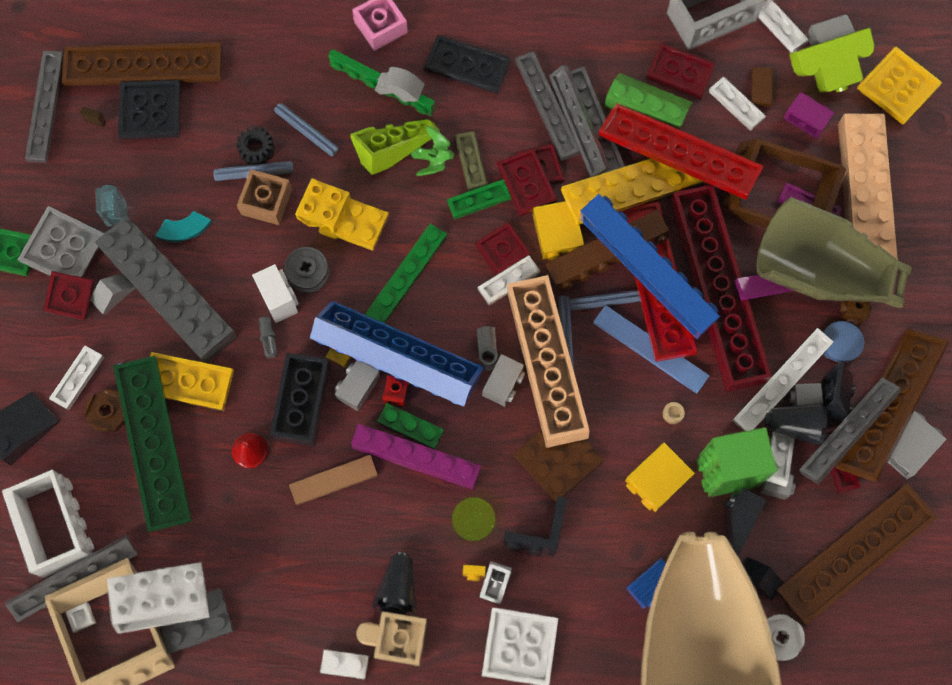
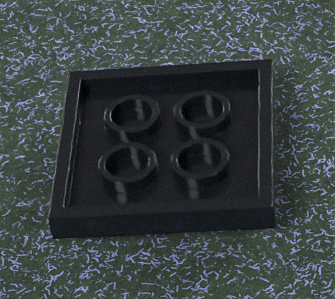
[118,80,181,139]

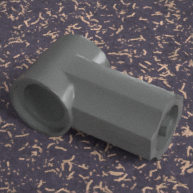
[477,326,498,371]

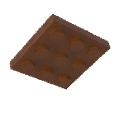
[513,430,604,503]

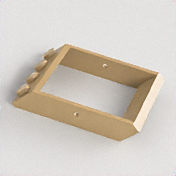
[45,558,175,685]

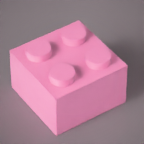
[353,0,408,51]

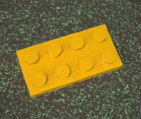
[150,352,234,411]

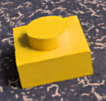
[326,348,351,368]
[463,565,486,581]

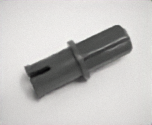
[258,317,277,358]

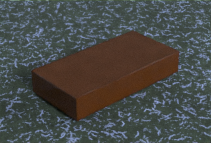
[751,67,772,107]

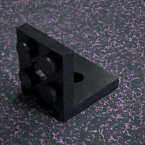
[503,496,567,557]

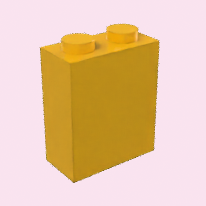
[533,201,584,260]
[625,443,695,512]

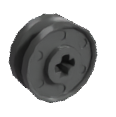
[284,247,330,293]

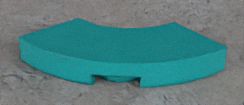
[155,211,212,243]

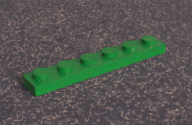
[328,49,435,116]
[365,223,447,324]

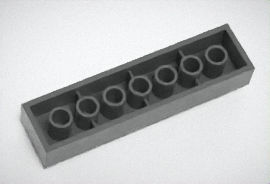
[95,216,237,363]

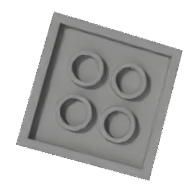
[18,206,104,277]

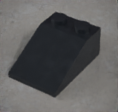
[821,361,855,423]
[0,392,60,466]
[724,488,766,557]

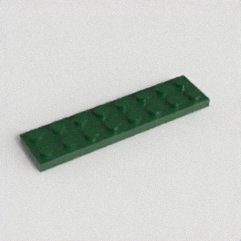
[113,356,193,533]

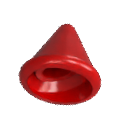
[232,433,268,468]

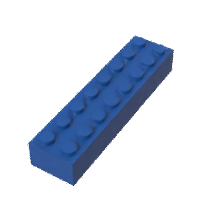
[580,194,720,339]
[310,301,484,406]

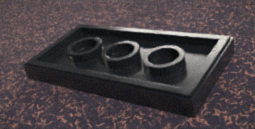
[424,34,511,94]

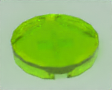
[452,497,495,541]

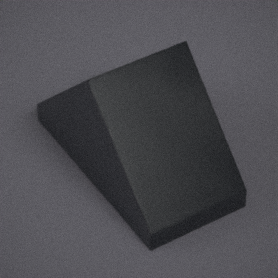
[742,557,784,601]

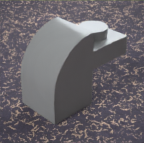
[375,67,424,102]

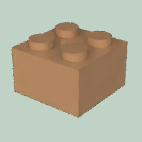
[237,169,292,225]

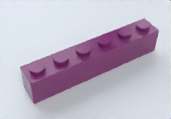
[351,424,481,490]

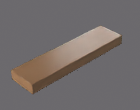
[289,455,378,506]

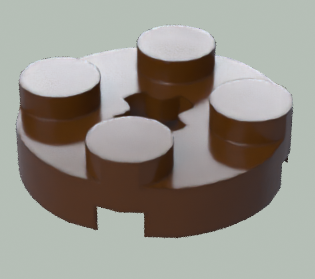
[84,390,125,433]

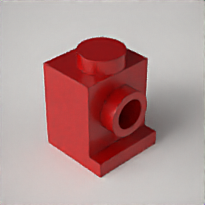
[382,376,409,408]

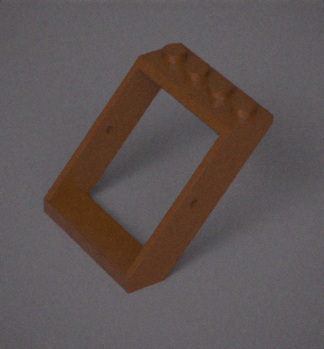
[718,139,846,229]

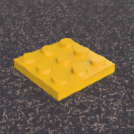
[857,46,942,125]

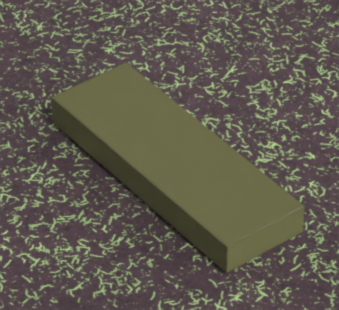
[455,131,487,191]

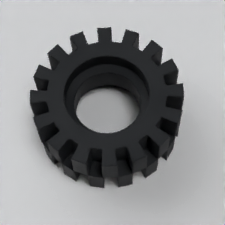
[236,126,274,165]

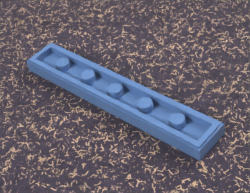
[593,305,709,394]

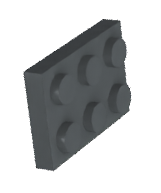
[161,589,234,654]

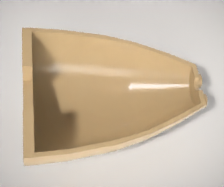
[641,532,781,685]

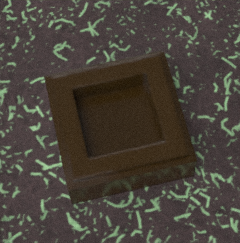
[80,107,106,128]

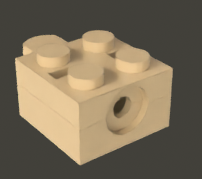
[357,612,427,666]

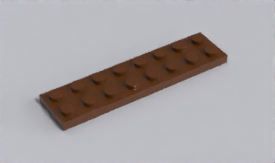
[62,42,222,86]
[835,328,949,483]
[776,483,937,626]

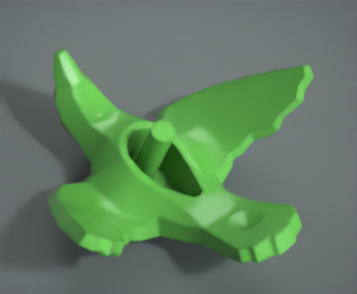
[411,126,454,176]

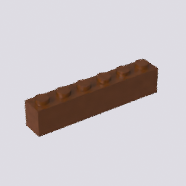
[545,210,669,291]

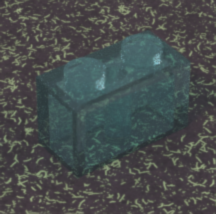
[95,185,127,227]

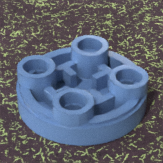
[823,321,864,363]

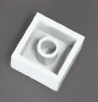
[252,264,299,323]

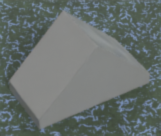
[90,273,136,315]
[480,561,512,604]

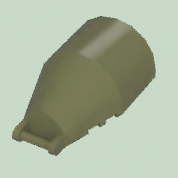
[756,197,912,308]

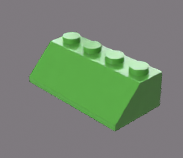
[604,73,692,130]

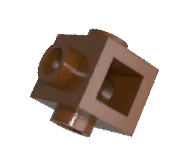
[839,301,872,326]

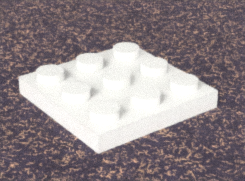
[482,608,558,685]

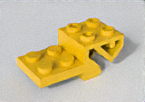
[295,179,389,251]

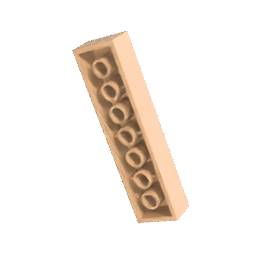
[838,114,898,260]
[507,275,589,448]

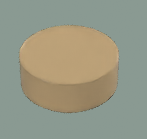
[663,402,685,424]

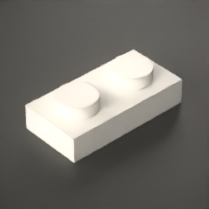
[320,650,369,679]

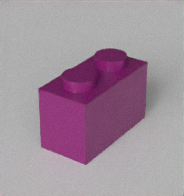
[783,92,834,139]

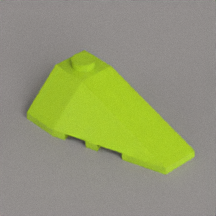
[351,119,440,175]

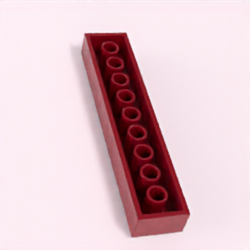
[670,185,772,392]

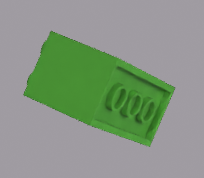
[696,428,777,497]

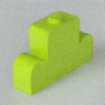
[789,28,874,92]

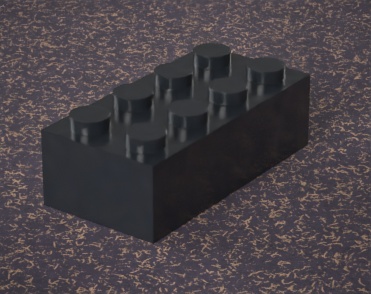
[270,353,331,447]

